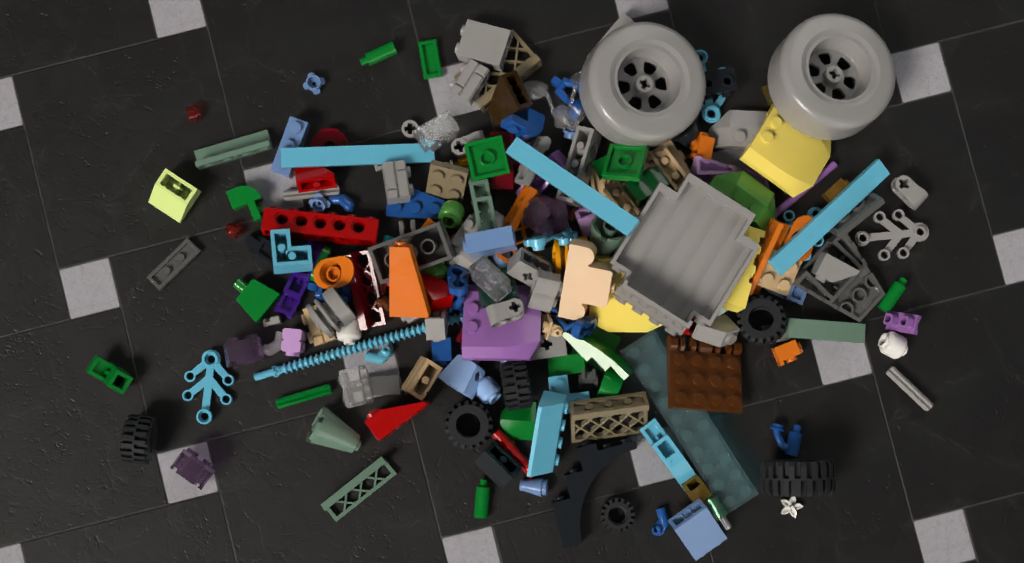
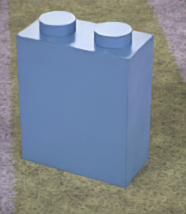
[462,225,518,259]
[667,498,727,561]

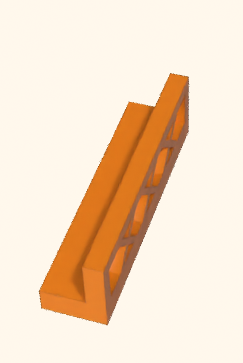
[749,218,790,295]

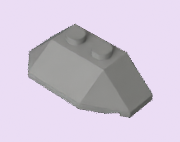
[708,110,767,150]
[446,210,504,275]

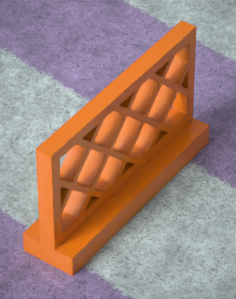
[494,186,564,264]

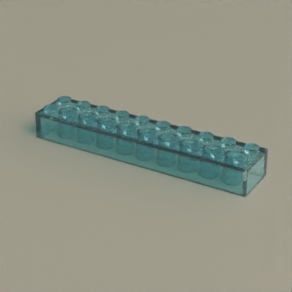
[620,330,759,515]

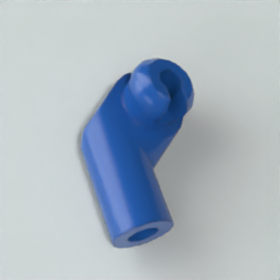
[652,507,669,536]

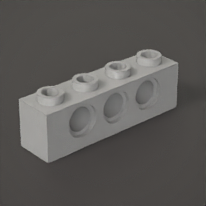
[555,125,602,208]

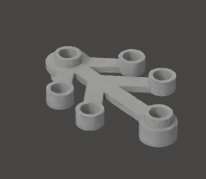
[853,209,929,261]

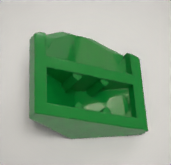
[500,402,536,441]

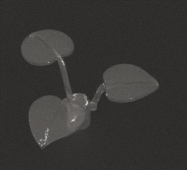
[523,72,585,131]

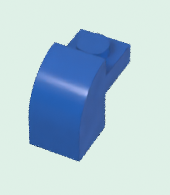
[500,108,545,142]

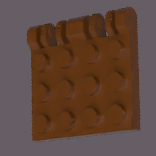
[666,335,743,413]

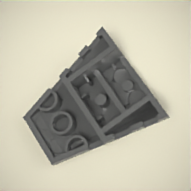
[792,233,885,322]

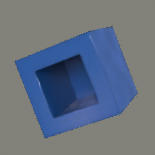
[431,338,452,366]

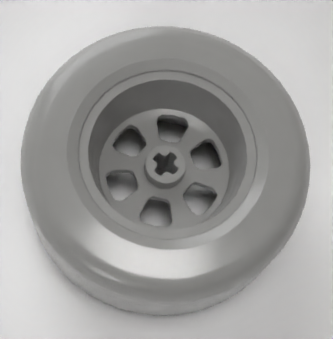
[767,13,896,140]
[579,22,706,148]

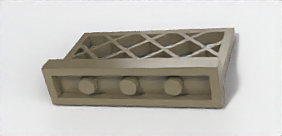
[454,29,542,113]
[568,391,649,443]

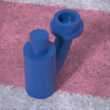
[770,423,803,457]

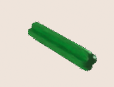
[276,384,332,409]

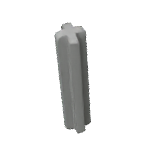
[283,185,340,201]
[886,366,933,411]

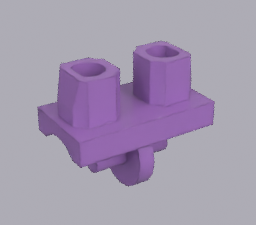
[883,311,922,335]

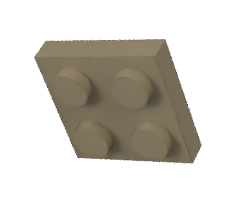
[425,160,469,202]

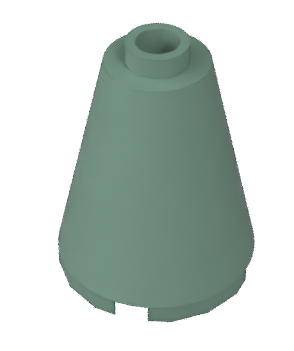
[589,215,625,257]
[306,407,362,453]

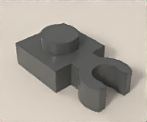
[578,369,598,389]

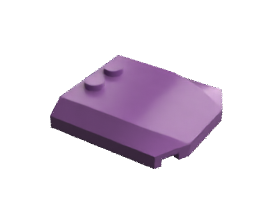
[462,284,542,361]

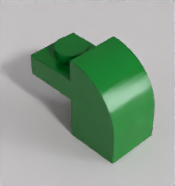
[226,186,264,223]
[85,355,133,395]
[595,367,623,398]

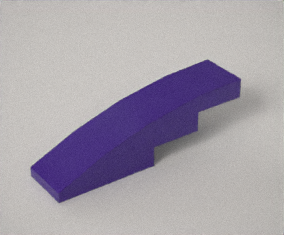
[275,240,324,319]

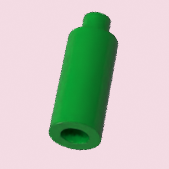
[359,41,398,66]
[877,277,907,313]
[474,479,490,519]

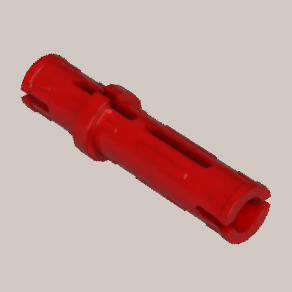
[491,428,532,479]

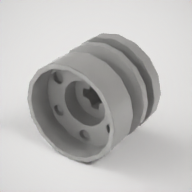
[305,286,357,338]

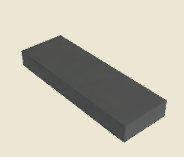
[146,237,202,291]

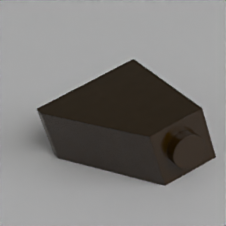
[488,70,533,127]

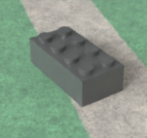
[367,221,456,284]

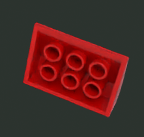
[365,401,431,441]

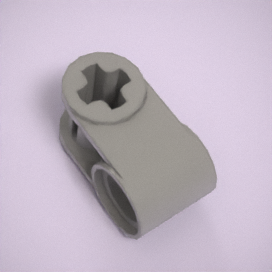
[451,130,485,158]
[890,175,929,210]
[486,298,524,328]

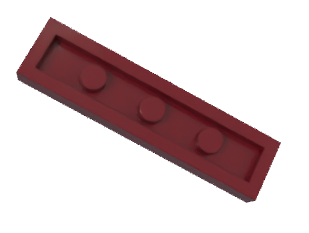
[344,249,388,331]

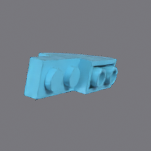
[639,418,696,490]

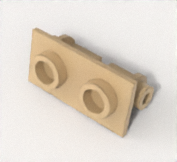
[541,312,563,340]

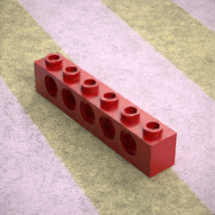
[261,206,380,247]

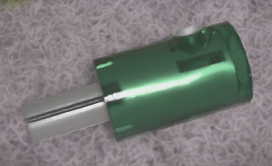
[704,493,732,530]

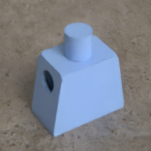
[438,354,485,400]

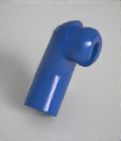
[328,194,355,213]

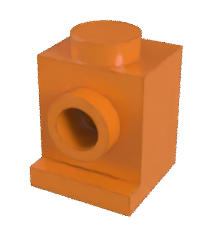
[687,132,715,160]
[771,340,803,366]

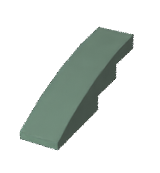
[465,165,498,232]
[786,318,866,343]

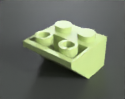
[148,168,202,223]

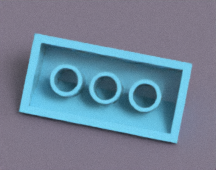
[527,390,569,477]

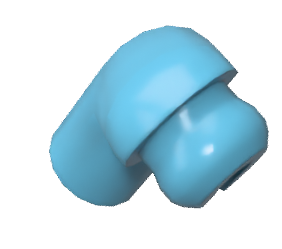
[364,346,392,364]

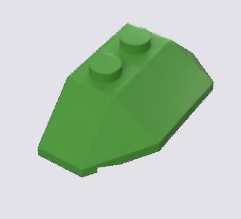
[709,171,776,231]

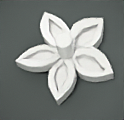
[781,496,803,518]

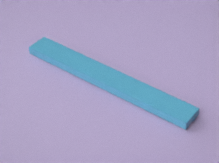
[506,137,640,238]
[280,143,435,168]
[767,159,890,276]

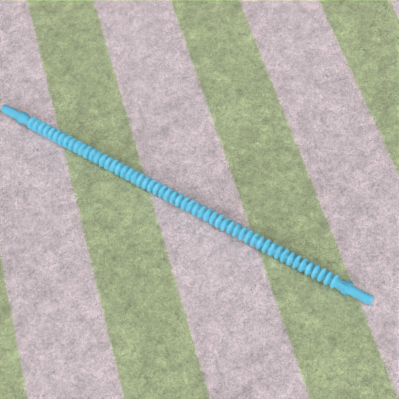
[253,292,560,381]

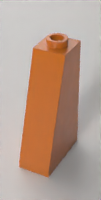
[389,241,431,318]

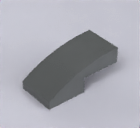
[362,375,401,396]

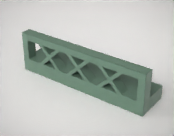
[194,130,273,170]
[321,456,397,522]

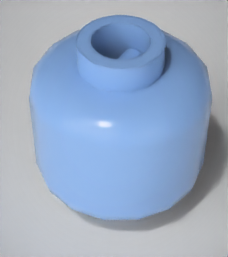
[475,376,501,405]

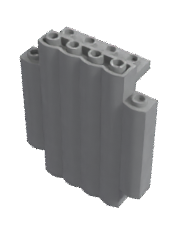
[609,173,760,337]

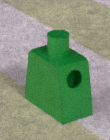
[233,278,282,323]

